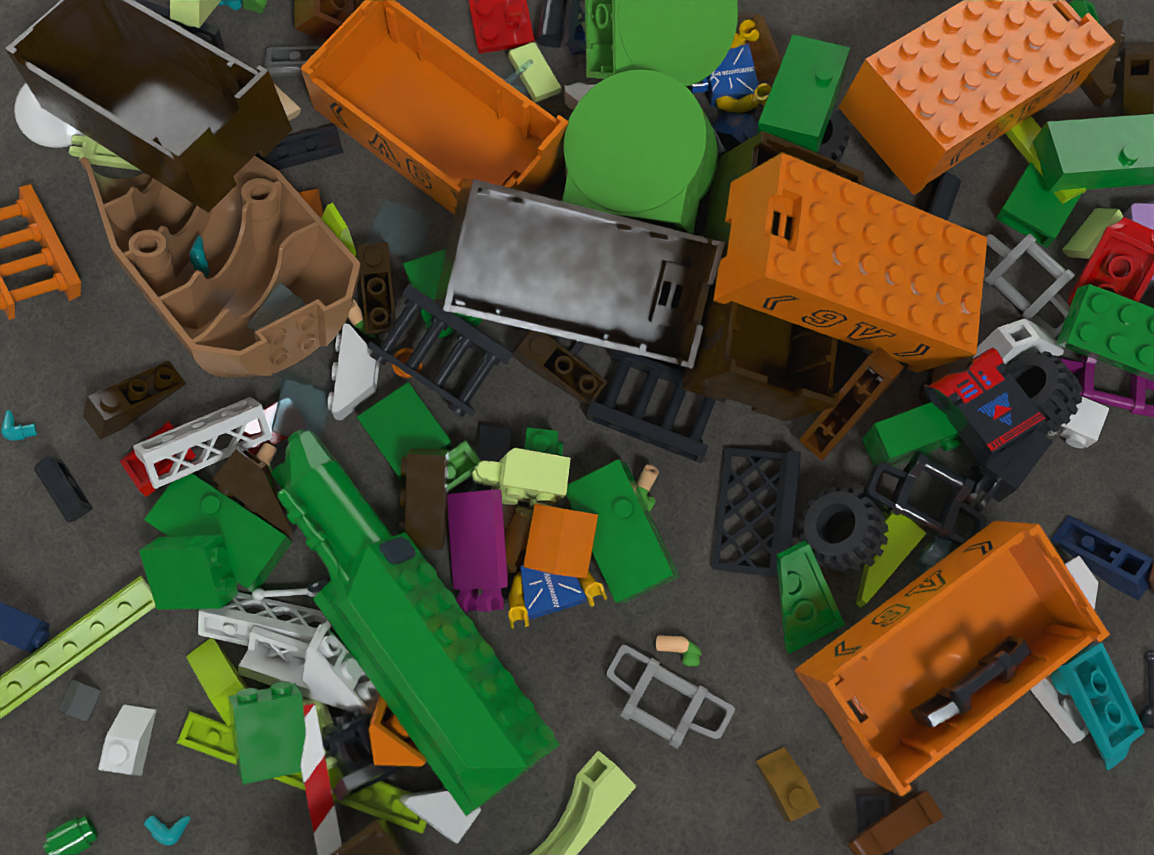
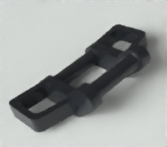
[863,451,987,546]
[910,636,1031,728]

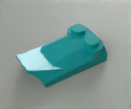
[1051,642,1145,771]

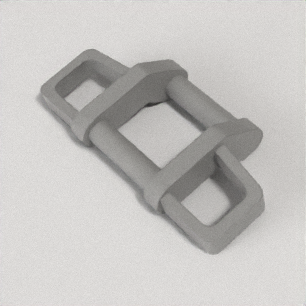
[984,234,1075,338]
[606,645,735,749]

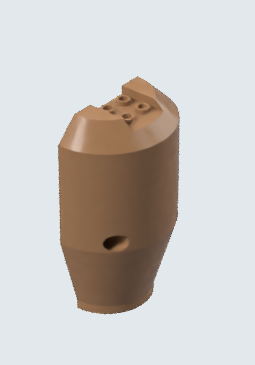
[79,156,361,378]

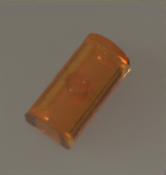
[737,14,783,80]
[504,506,533,576]

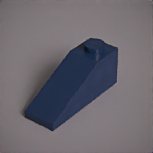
[1051,516,1154,601]

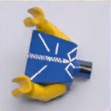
[689,20,772,113]
[508,564,607,629]

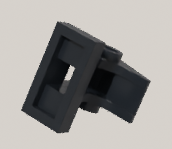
[322,709,401,802]

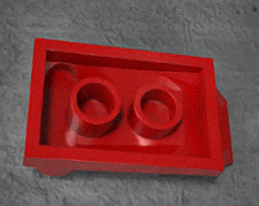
[1066,217,1154,306]

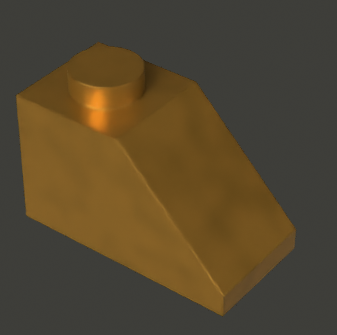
[755,747,820,822]

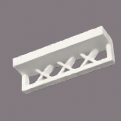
[133,397,272,489]
[198,592,333,659]
[238,626,356,713]

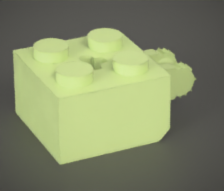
[471,448,570,509]

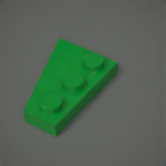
[776,540,845,654]

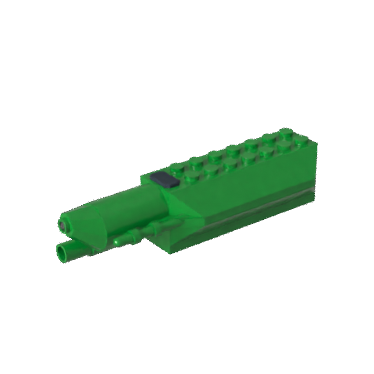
[271,429,560,816]

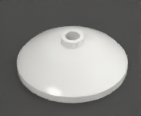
[15,83,85,148]

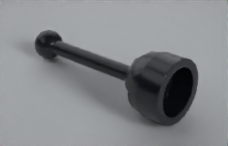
[1139,650,1154,729]

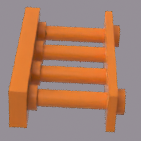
[0,184,81,320]

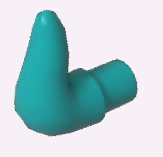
[189,236,210,277]
[1,410,38,441]
[144,815,191,846]

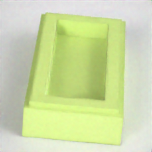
[508,42,561,102]
[1062,208,1123,259]

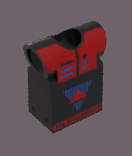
[925,347,1046,466]

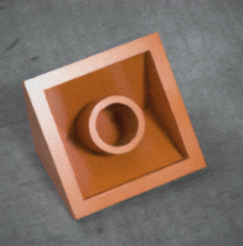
[523,503,598,579]
[369,695,426,766]

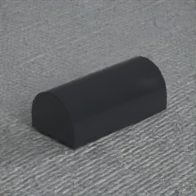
[537,0,568,48]
[924,172,961,221]
[34,456,93,522]

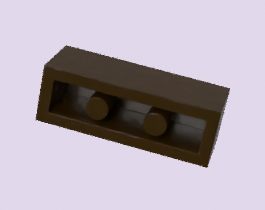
[399,448,449,550]

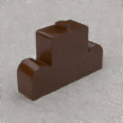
[799,346,904,461]

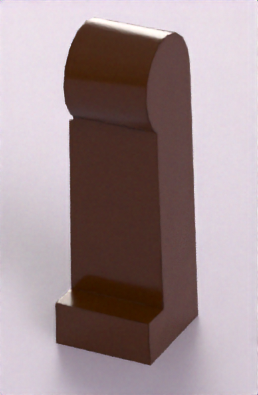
[847,790,944,855]

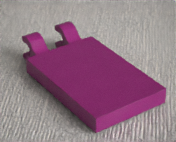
[447,490,508,612]

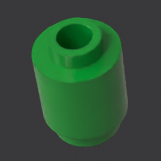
[43,815,99,855]

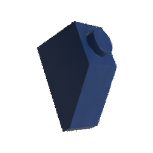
[711,111,759,151]
[0,602,51,653]

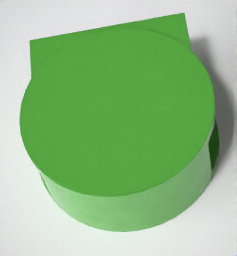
[585,0,738,86]
[562,70,718,235]

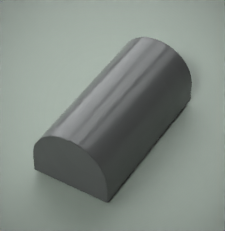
[265,46,321,78]

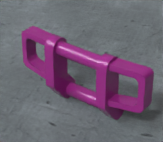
[1061,355,1154,417]

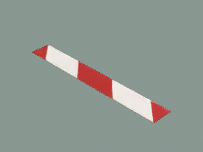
[301,703,342,855]

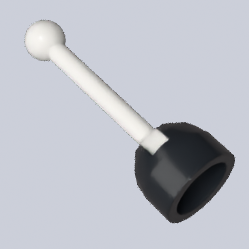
[252,577,330,602]

